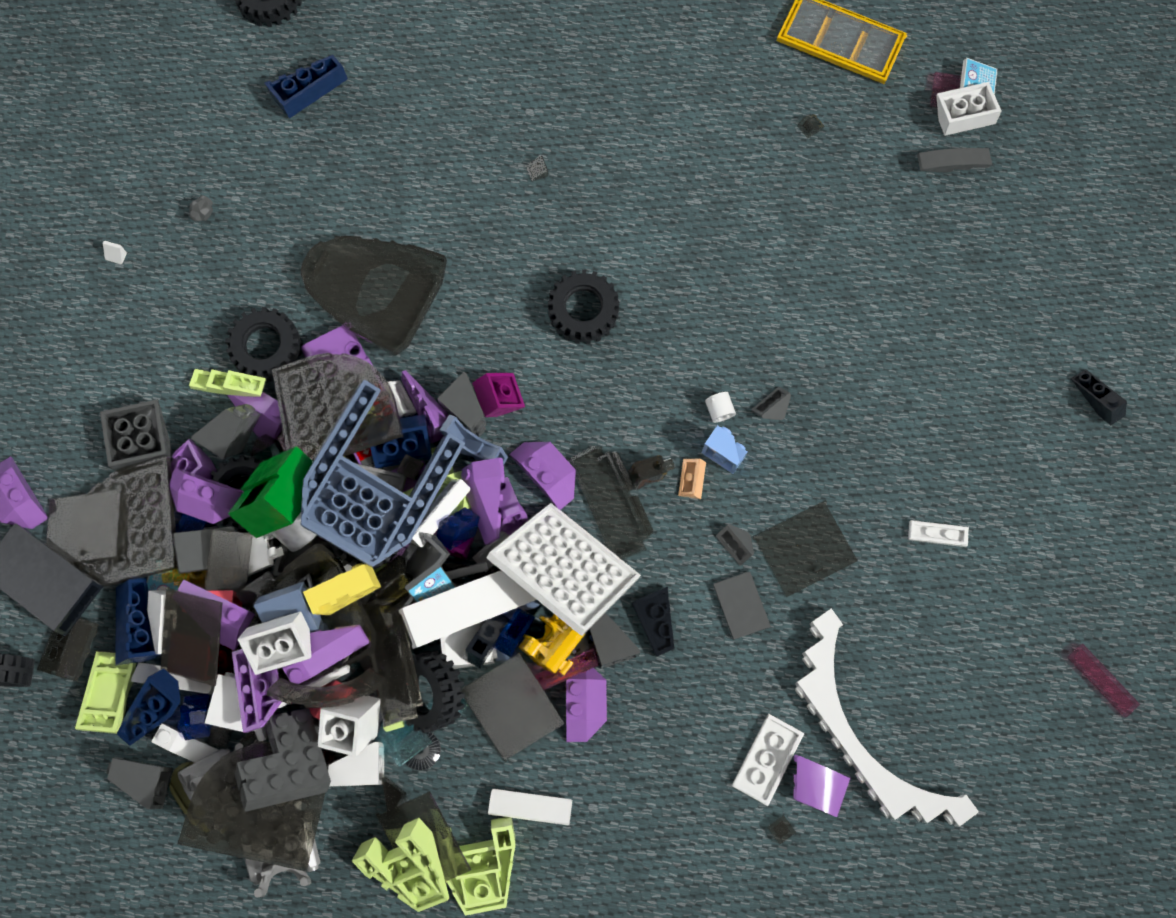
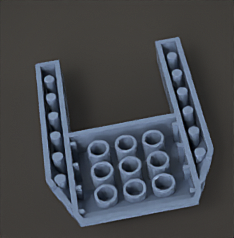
[300,379,465,567]

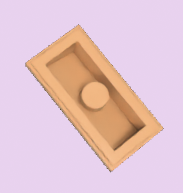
[678,459,706,499]

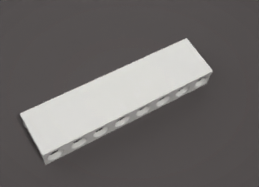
[398,570,537,649]

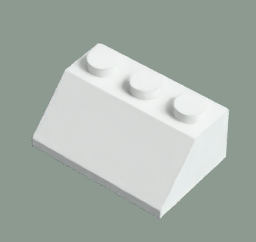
[937,82,1001,135]
[238,611,311,675]

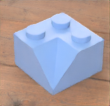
[702,425,748,474]

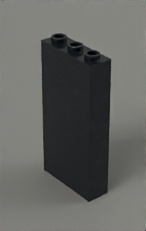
[0,523,103,636]

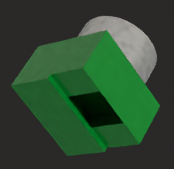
[228,446,316,552]

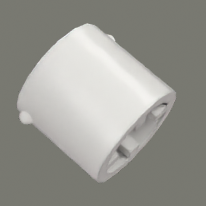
[705,392,736,423]

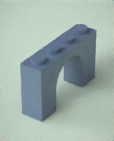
[254,581,329,633]

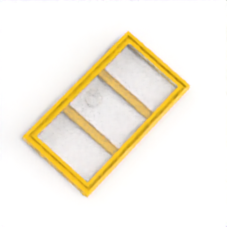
[776,0,907,84]

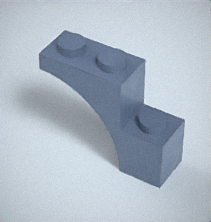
[440,415,508,465]

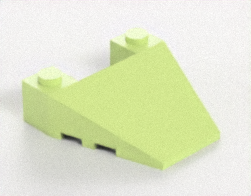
[432,817,515,916]
[352,818,449,912]

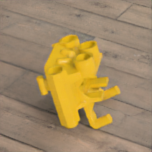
[518,605,585,675]

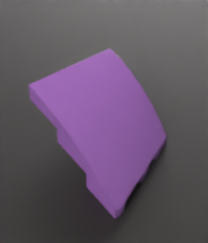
[794,755,850,817]

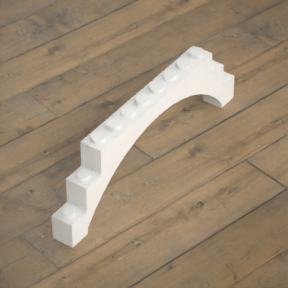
[795,609,979,827]

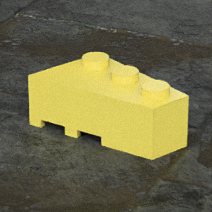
[303,563,381,615]

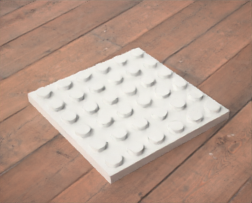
[486,503,641,636]

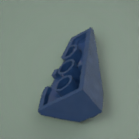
[117,668,180,746]

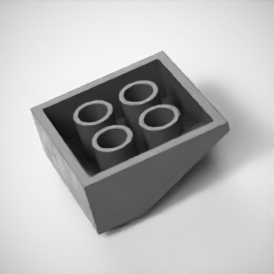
[100,399,173,472]

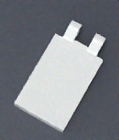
[221,533,284,584]

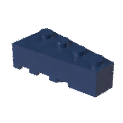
[264,55,348,119]
[115,578,162,666]

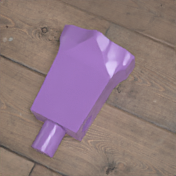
[499,477,529,535]

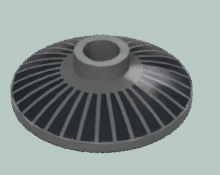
[400,730,441,771]

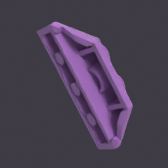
[509,442,576,510]
[0,456,49,529]
[169,467,243,524]
[232,649,282,733]
[566,661,607,742]

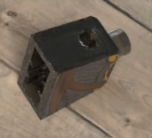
[627,455,675,490]

